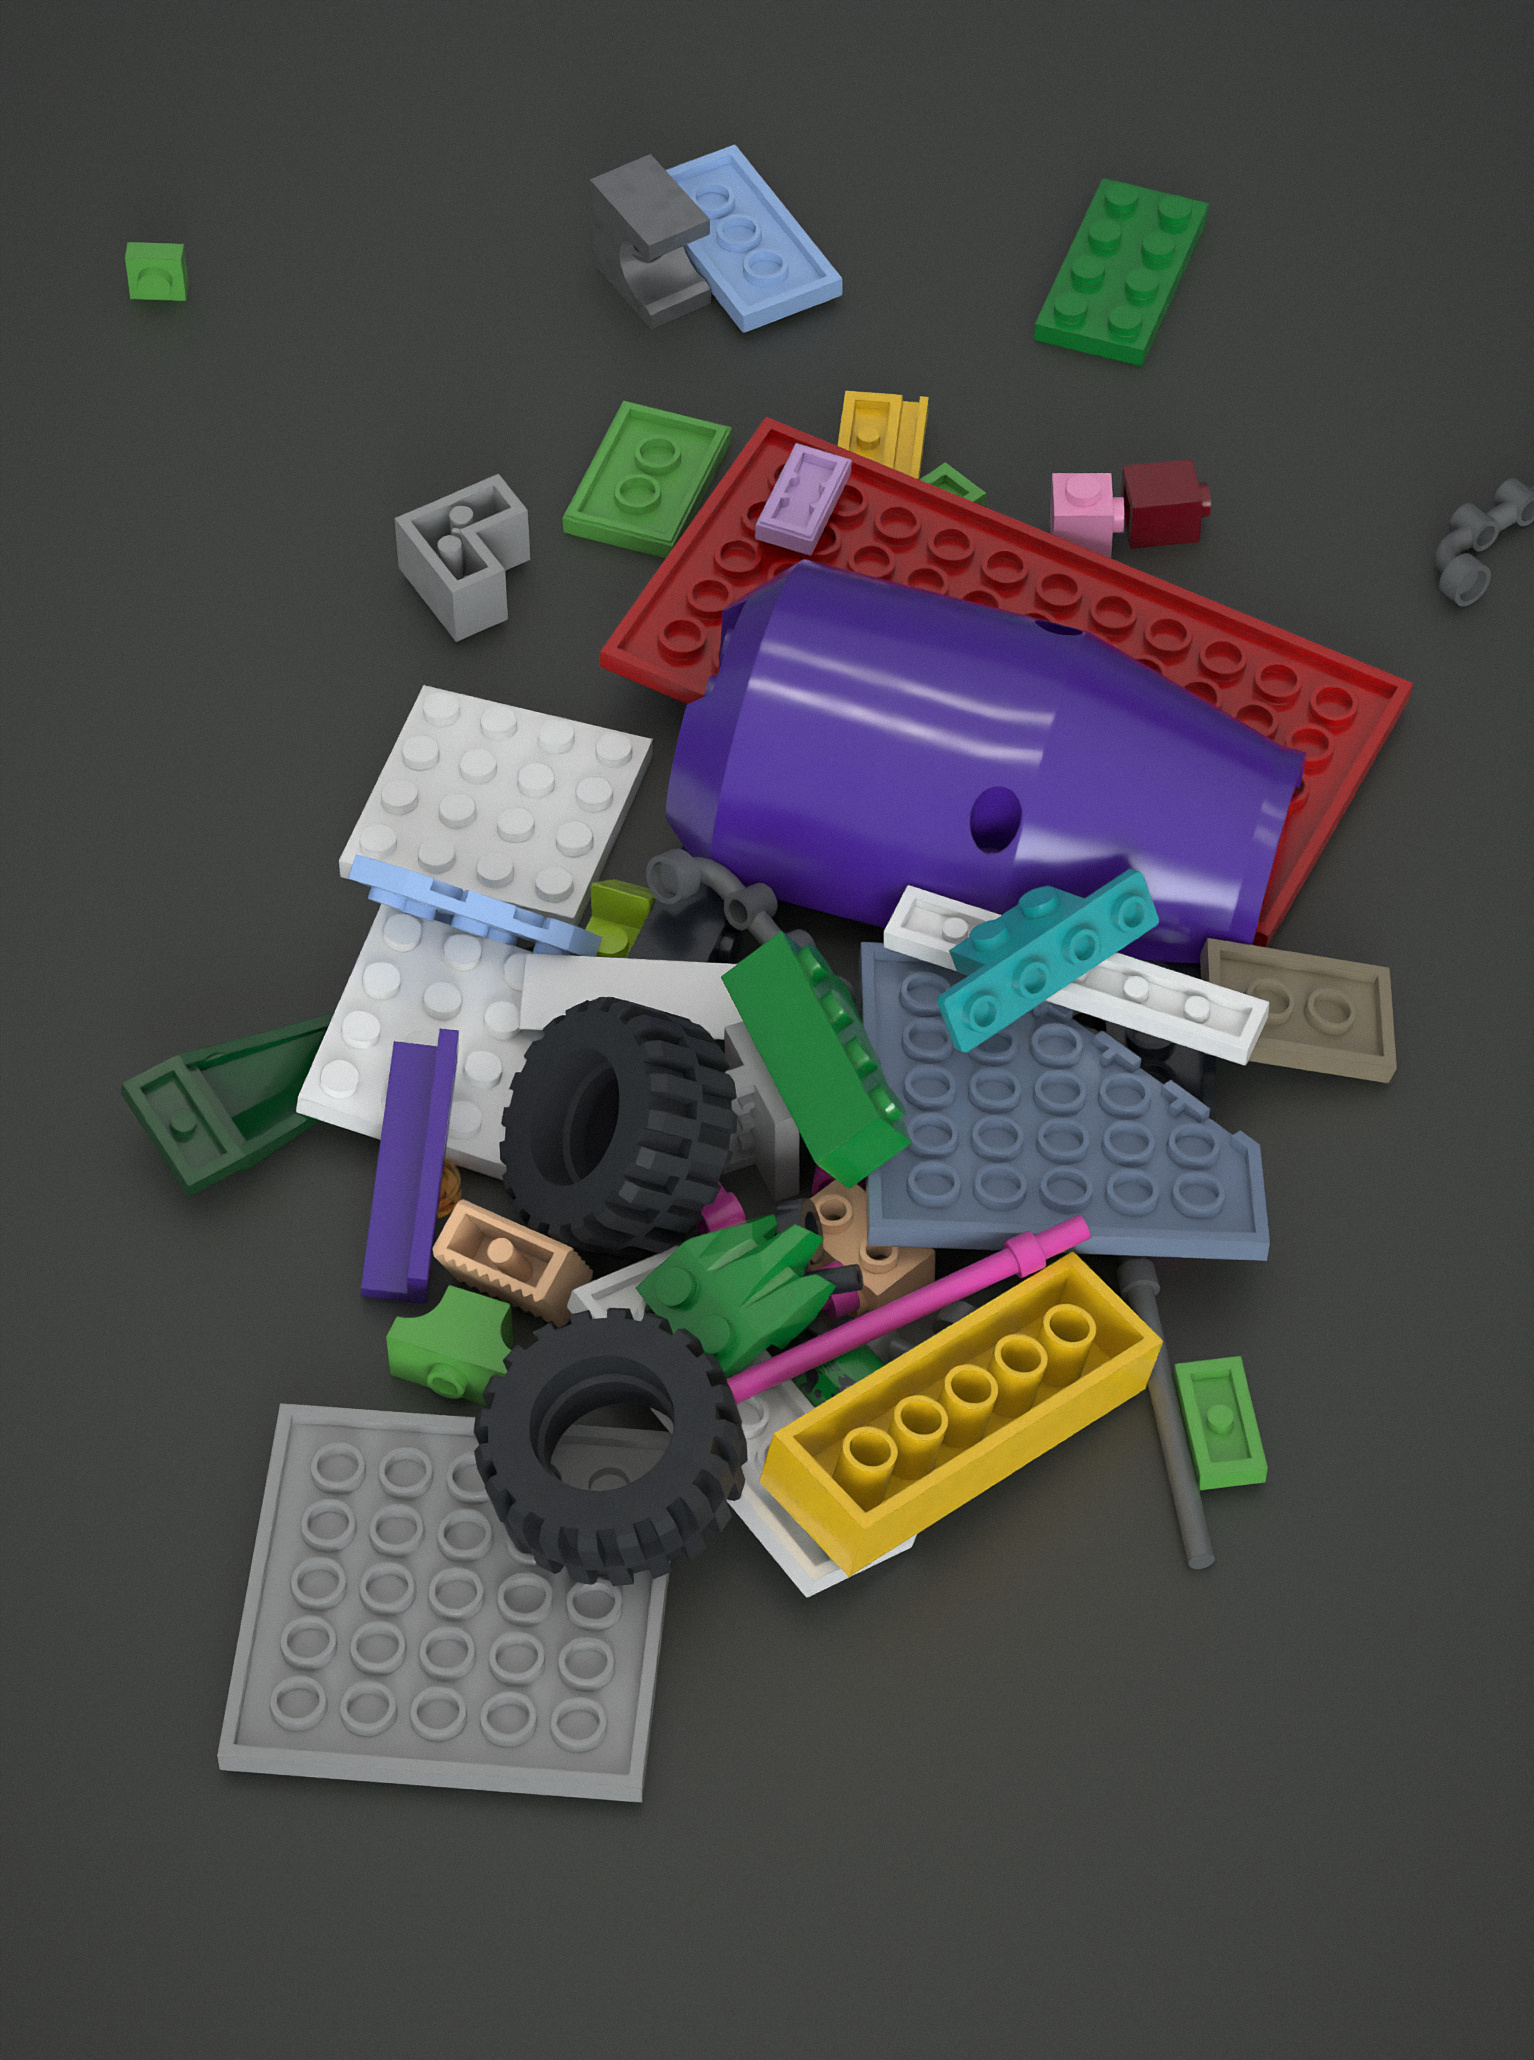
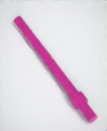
[726,1214,1091,1404]

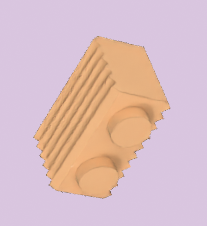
[432,1199,593,1328]

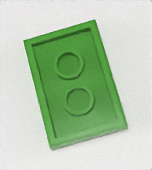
[562,401,732,559]

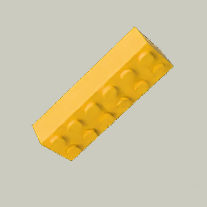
[759,1251,1163,1577]

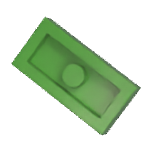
[1173,1356,1268,1490]

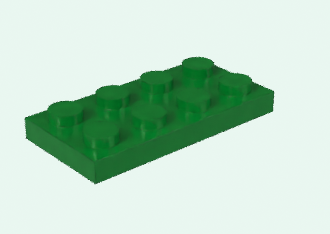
[1034,178,1209,367]

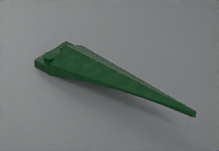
[121,929,585,1197]

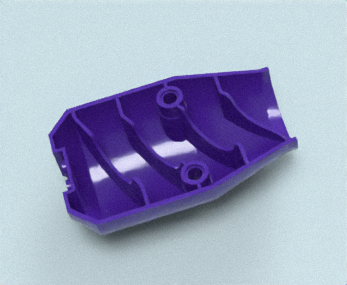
[665,559,1307,963]

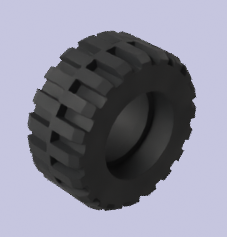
[499,997,738,1261]
[473,1308,748,1586]

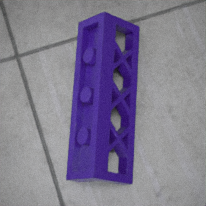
[361,1028,459,1304]

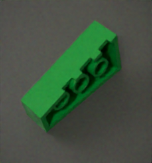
[721,931,912,1189]

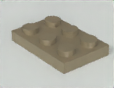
[1200,938,1397,1083]

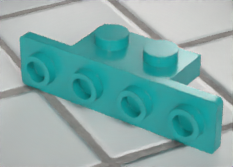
[937,869,1159,1053]

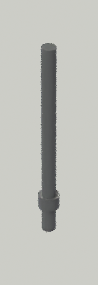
[1116,1255,1215,1569]

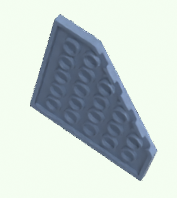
[859,942,1270,1261]

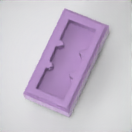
[755,443,852,556]

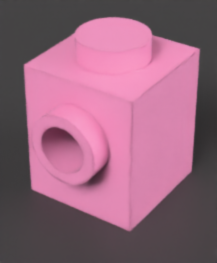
[1049,473,1124,558]

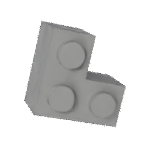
[394,474,531,642]

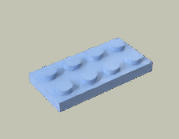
[666,145,842,333]

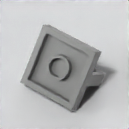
[721,1021,799,1202]

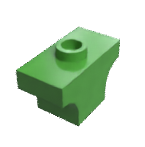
[386,1285,514,1406]

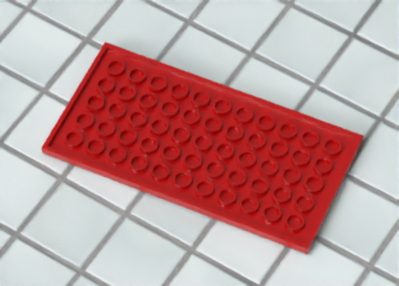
[600,417,1414,948]

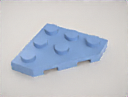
[348,854,602,957]

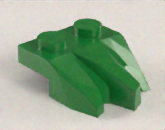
[635,1214,836,1379]

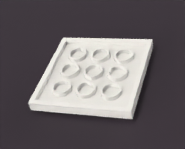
[339,685,653,927]
[296,904,545,1180]

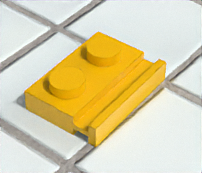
[838,391,929,480]

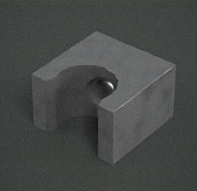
[590,154,711,329]

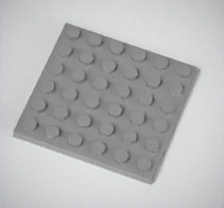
[217,1403,672,1802]

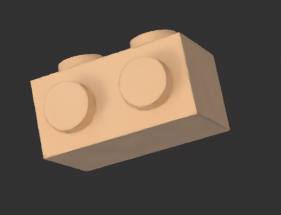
[810,1180,935,1318]

